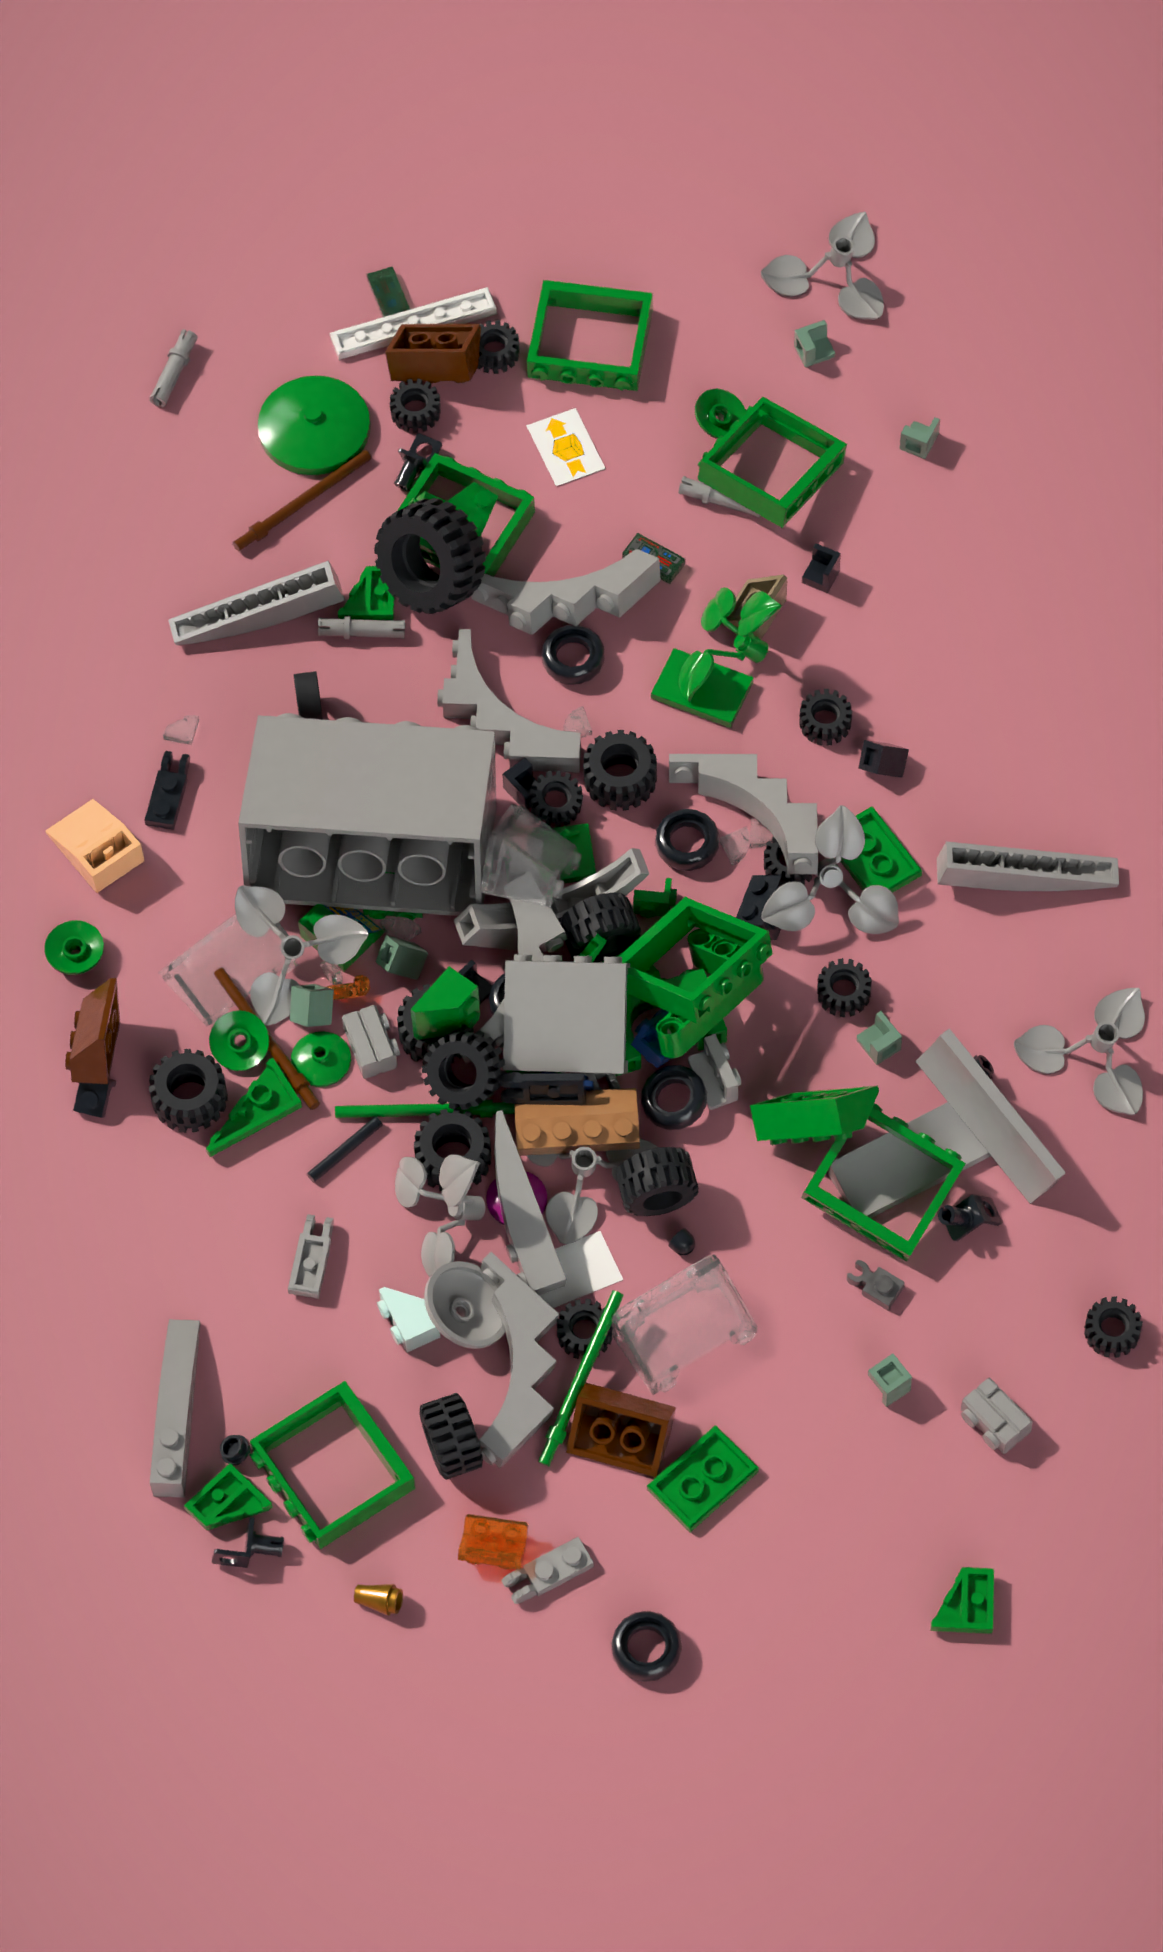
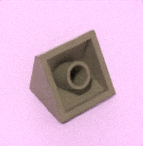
[721,574,787,639]

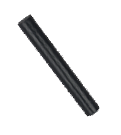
[307,1116,383,1183]

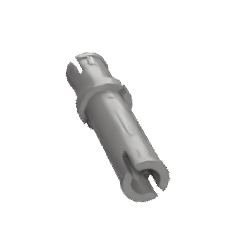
[149,329,198,407]
[678,476,760,518]
[318,616,405,639]

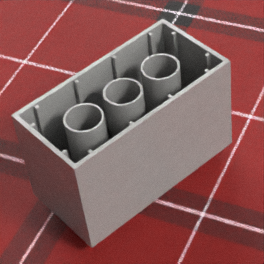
[238,713,497,916]

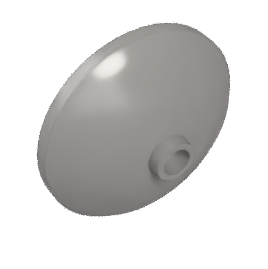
[424,1261,505,1349]

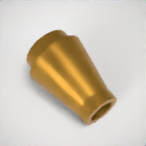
[354,1584,403,1616]

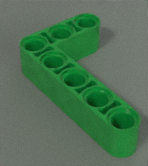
[656,929,764,1058]

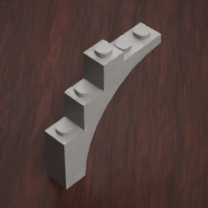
[471,549,661,635]
[437,629,581,773]
[454,848,650,950]
[461,871,568,1063]

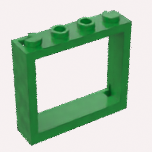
[527,280,653,391]
[697,397,847,528]
[397,453,535,577]
[619,897,773,1024]
[801,1103,966,1262]
[249,1381,415,1550]

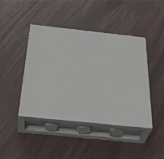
[503,954,630,1074]

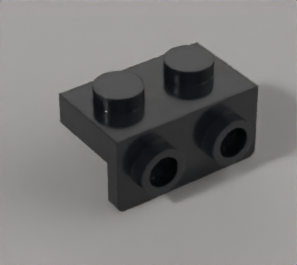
[736,875,788,940]

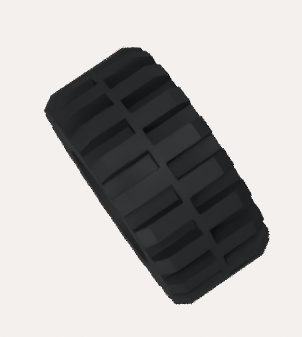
[374,498,486,614]

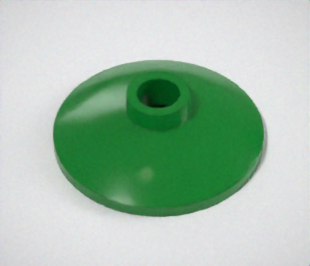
[694,388,746,439]
[44,920,104,975]
[209,1010,269,1071]
[291,1031,351,1087]

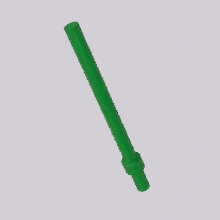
[335,1099,515,1118]
[538,1290,624,1467]

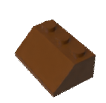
[385,324,481,383]
[65,978,121,1084]
[566,1382,676,1477]

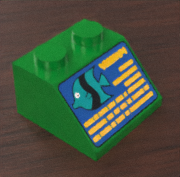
[298,904,385,972]

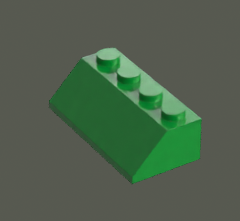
[750,1085,879,1145]

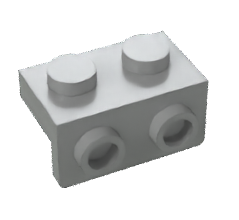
[688,1034,741,1110]

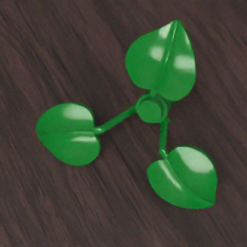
[679,587,782,702]

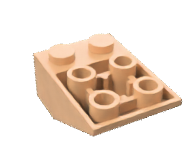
[45,799,144,893]

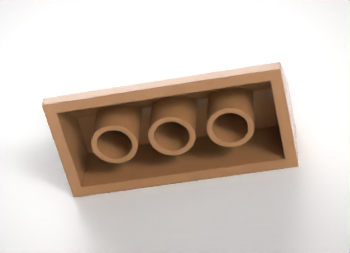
[515,1088,640,1156]

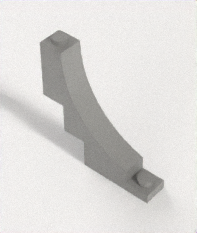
[669,754,818,874]
[479,1252,559,1469]

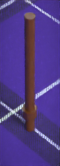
[233,450,372,551]
[214,967,320,1110]

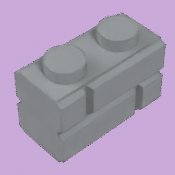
[342,1005,400,1079]
[961,1378,1033,1454]

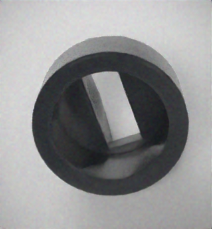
[668,1228,695,1255]

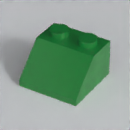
[411,966,480,1040]

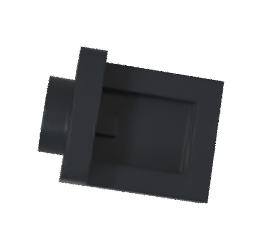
[73,1079,116,1118]

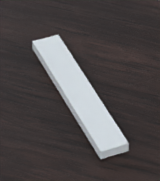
[330,287,497,360]

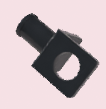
[394,433,442,491]
[938,1194,1003,1241]
[211,1517,284,1568]

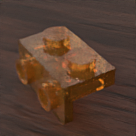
[457,1514,528,1570]

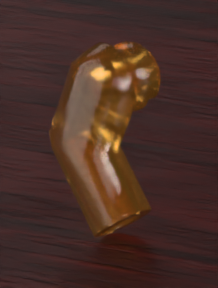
[327,975,371,1000]

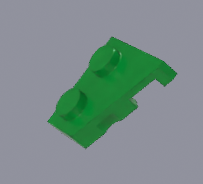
[447,482,498,537]

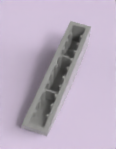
[168,561,345,646]
[937,842,1119,891]
[494,1110,566,1295]
[150,1319,200,1498]

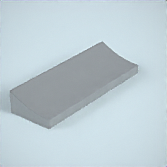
[915,1028,1066,1204]
[828,1102,991,1218]

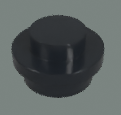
[220,1435,251,1466]

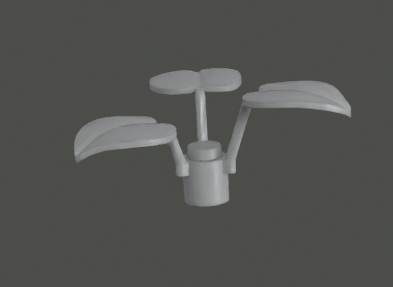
[761,212,884,320]
[761,805,899,934]
[235,885,368,1026]
[1014,988,1145,1115]
[526,1139,659,1244]
[395,1154,485,1277]

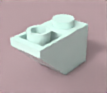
[377,1287,440,1353]

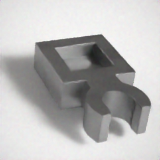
[846,1260,905,1311]

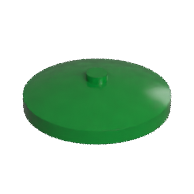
[258,376,370,475]

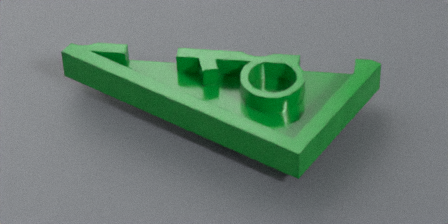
[206,1058,302,1157]

